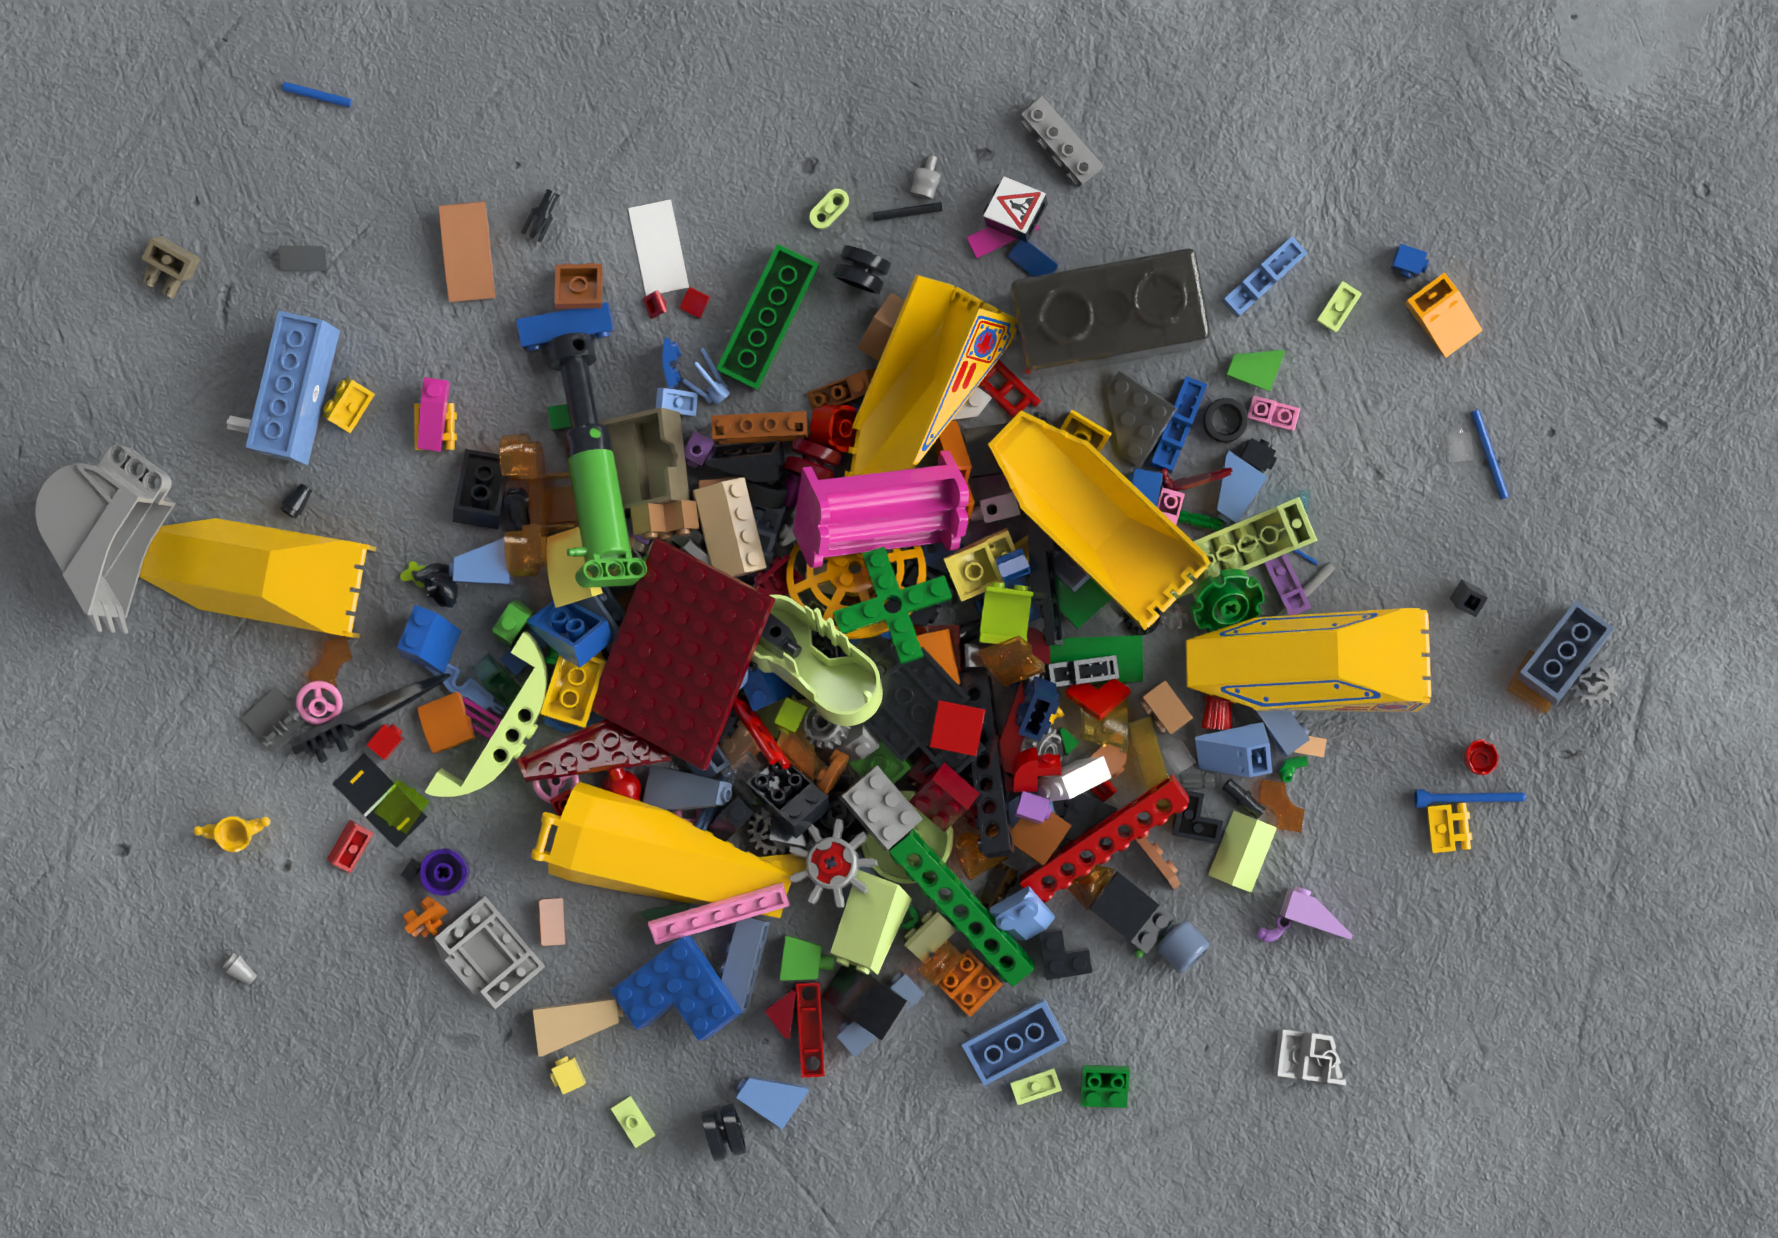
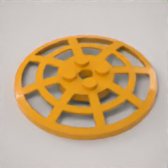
[786,542,926,639]

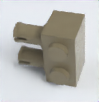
[141,236,201,298]

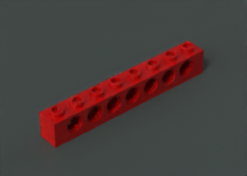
[1019,774,1189,903]

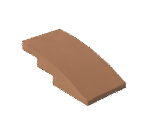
[439,201,496,302]

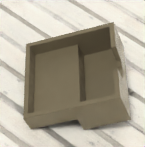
[598,407,690,513]

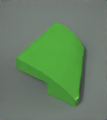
[1225,350,1285,392]

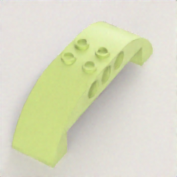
[1171,497,1318,599]
[425,630,549,797]

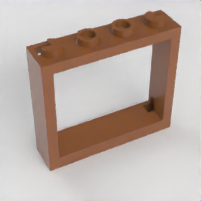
[711,411,809,445]

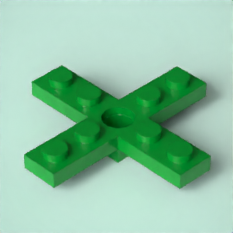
[833,546,952,665]

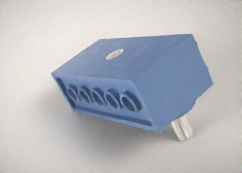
[226,310,340,465]

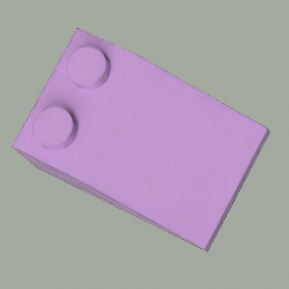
[1279,886,1353,940]

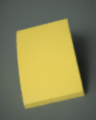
[546,527,603,608]
[944,528,1016,602]

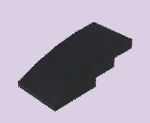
[822,964,910,1042]

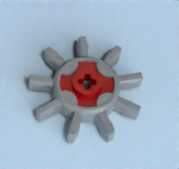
[789,819,878,908]

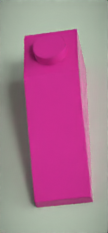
[417,377,451,452]

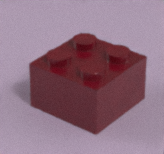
[909,763,980,832]

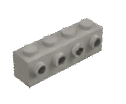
[1020,96,1103,187]

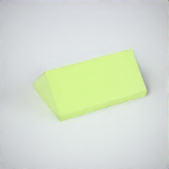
[1208,810,1277,892]

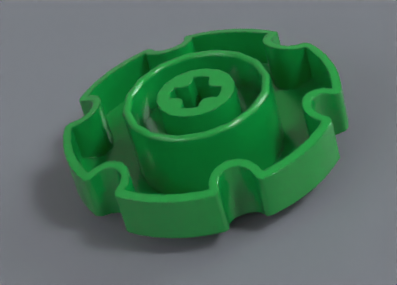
[1190,569,1265,633]

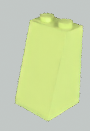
[830,870,912,975]

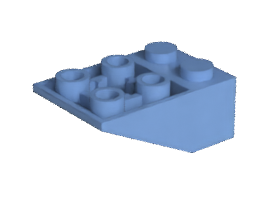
[1195,722,1273,777]

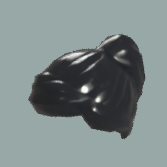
[412,563,458,608]

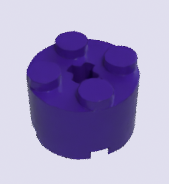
[420,848,470,896]

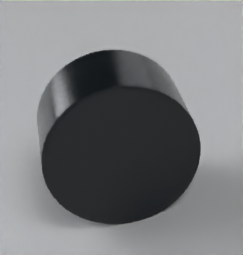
[400,858,421,882]

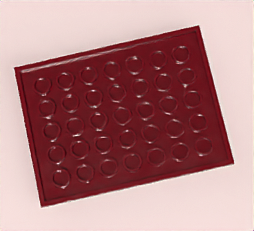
[591,539,776,770]

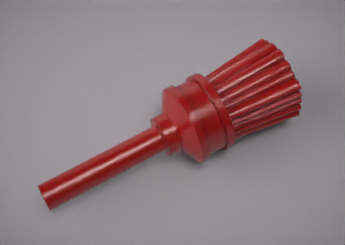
[1201,694,1232,730]

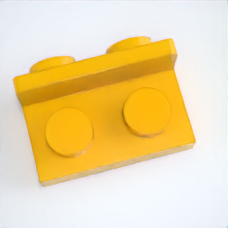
[322,377,375,433]

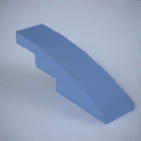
[1221,237,1307,318]

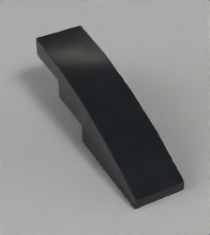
[1020,655,1119,691]

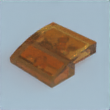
[979,636,1045,687]

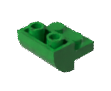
[1080,1065,1130,1108]

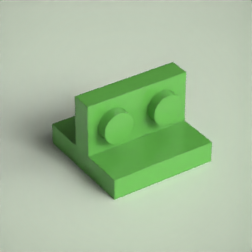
[848,740,914,784]

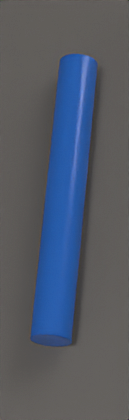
[282,82,352,108]

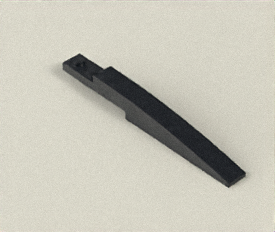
[1028,412,1064,646]

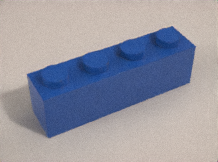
[516,302,615,352]

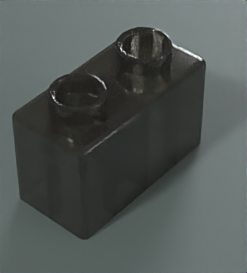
[1008,248,1210,380]

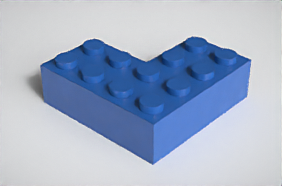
[610,936,743,1041]

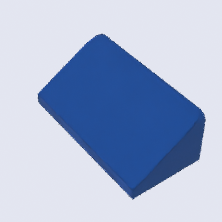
[1007,240,1059,285]

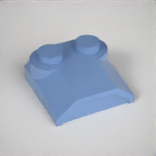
[990,886,1055,940]

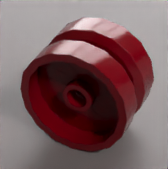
[784,437,842,480]

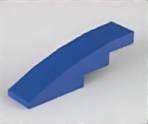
[1150,376,1208,474]

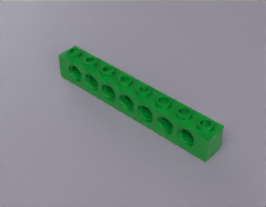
[889,828,1035,987]

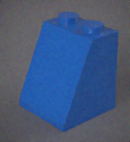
[397,605,462,674]

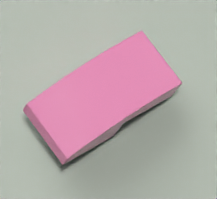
[1248,396,1300,431]

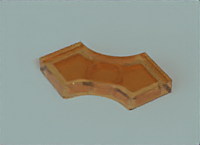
[308,636,353,693]
[1258,779,1305,832]

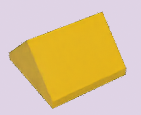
[1060,410,1112,453]

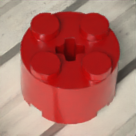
[809,404,858,452]

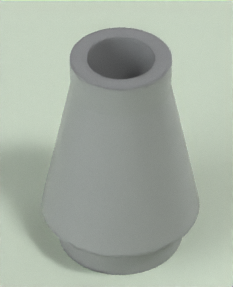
[222,953,257,986]

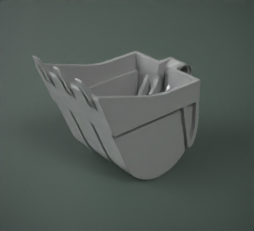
[35,445,176,634]

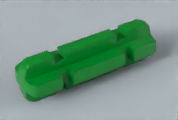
[1177,510,1223,531]

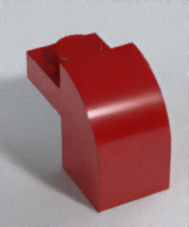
[1013,747,1061,792]

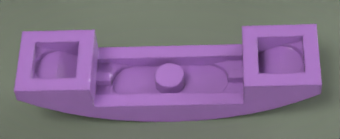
[1264,554,1311,615]

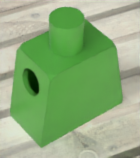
[492,599,536,648]
[780,935,835,981]

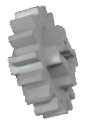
[1569,658,1620,709]
[748,807,792,855]

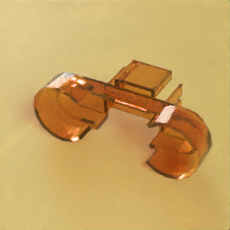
[499,433,579,578]

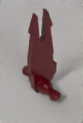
[1159,467,1233,491]

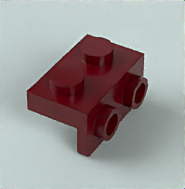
[752,554,804,596]

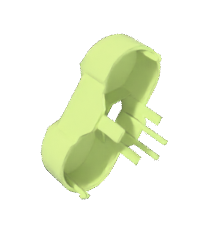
[751,595,883,726]

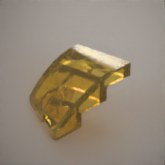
[1080,687,1128,753]

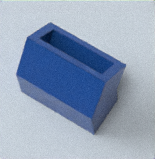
[995,548,1031,583]

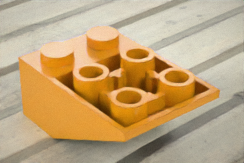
[1404,272,1483,358]

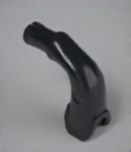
[503,487,571,544]

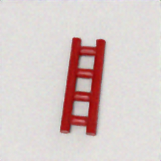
[979,359,1041,418]
[732,695,791,769]

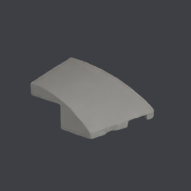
[1273,1029,1346,1085]

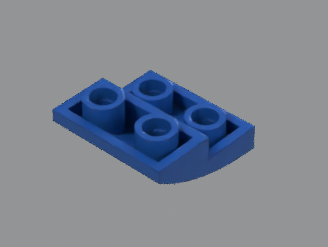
[662,337,682,390]

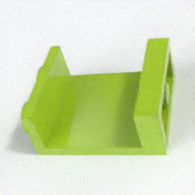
[979,582,1033,648]

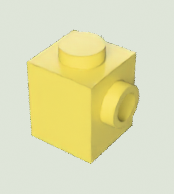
[550,1056,586,1094]

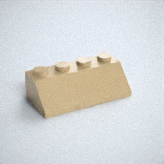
[693,477,766,577]

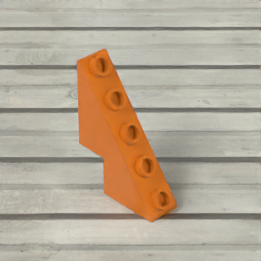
[936,420,975,532]

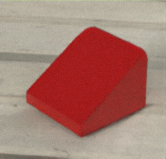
[679,286,711,319]

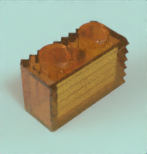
[780,733,827,781]

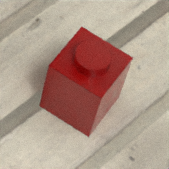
[367,723,405,760]

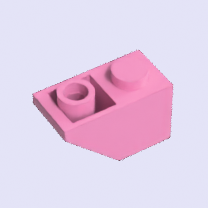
[1157,487,1185,525]

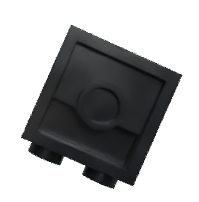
[1059,793,1117,845]

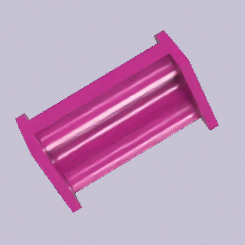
[793,450,969,568]

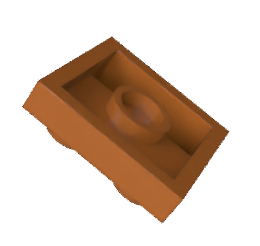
[554,263,604,309]

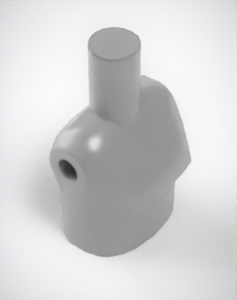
[910,155,941,200]

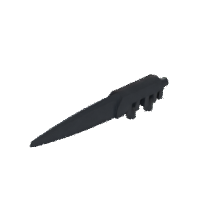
[292,673,451,763]

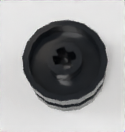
[833,245,891,295]
[701,1103,747,1161]

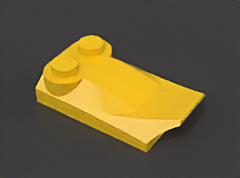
[540,650,607,728]

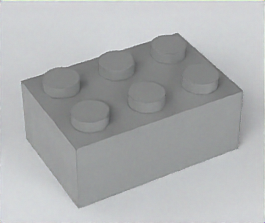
[838,766,923,850]

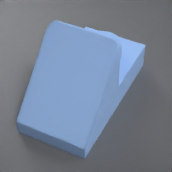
[656,388,698,416]

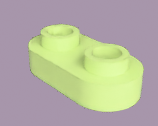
[810,189,849,230]

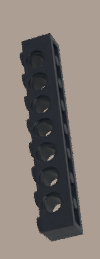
[959,668,1015,859]

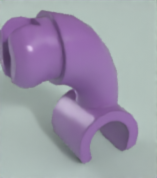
[1256,916,1291,942]

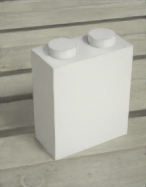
[1037,756,1112,801]

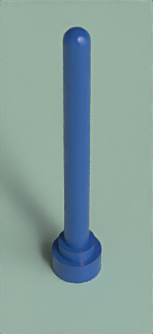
[1414,789,1526,808]

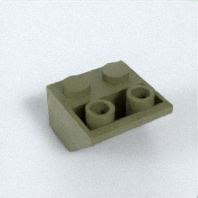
[904,909,957,963]

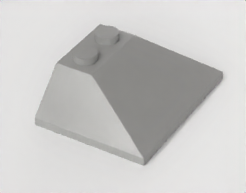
[433,896,545,1010]

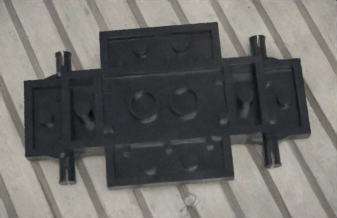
[843,634,986,778]

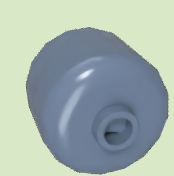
[1158,921,1210,973]

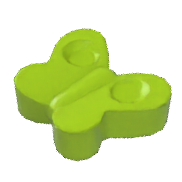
[400,561,426,588]

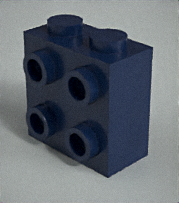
[1015,676,1059,741]

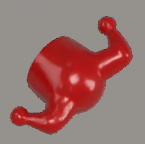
[600,768,641,802]

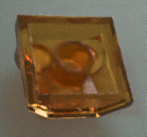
[955,827,1009,880]

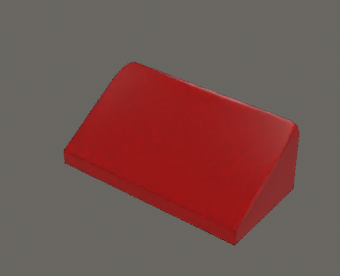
[327,820,374,873]

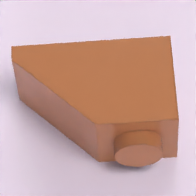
[1089,726,1128,778]

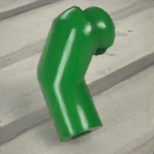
[1278,755,1308,783]

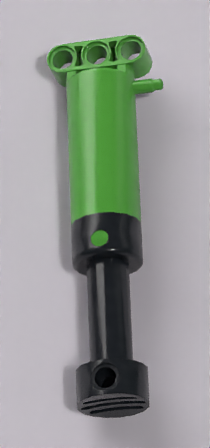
[547,333,647,588]

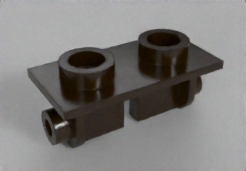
[980,863,1018,910]

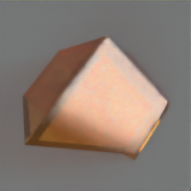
[1067,864,1115,911]

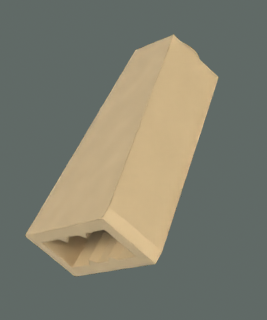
[533,998,624,1057]

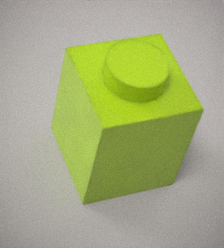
[774,697,808,735]

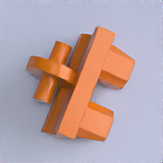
[403,896,448,938]

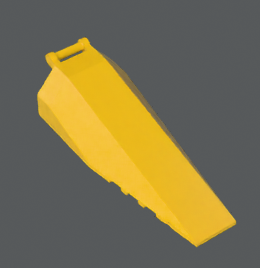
[530,781,793,918]

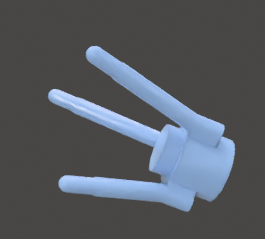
[682,348,730,405]

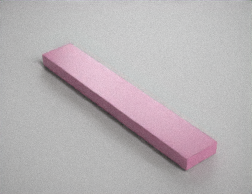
[648,883,790,945]

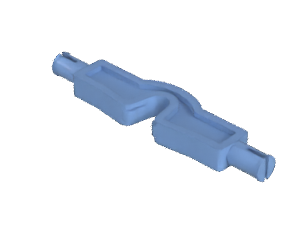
[425,663,505,716]

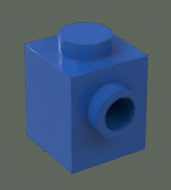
[1391,244,1429,279]

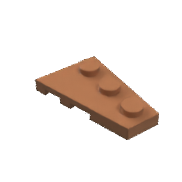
[1126,826,1181,889]

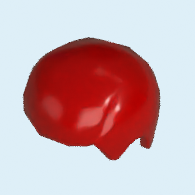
[1463,739,1499,776]

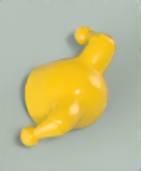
[193,816,270,852]

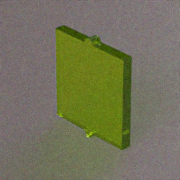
[374,779,429,834]

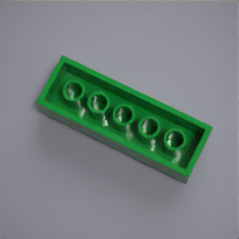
[716,244,819,392]

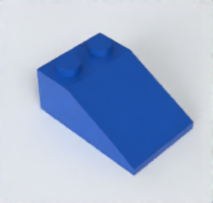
[527,600,613,668]

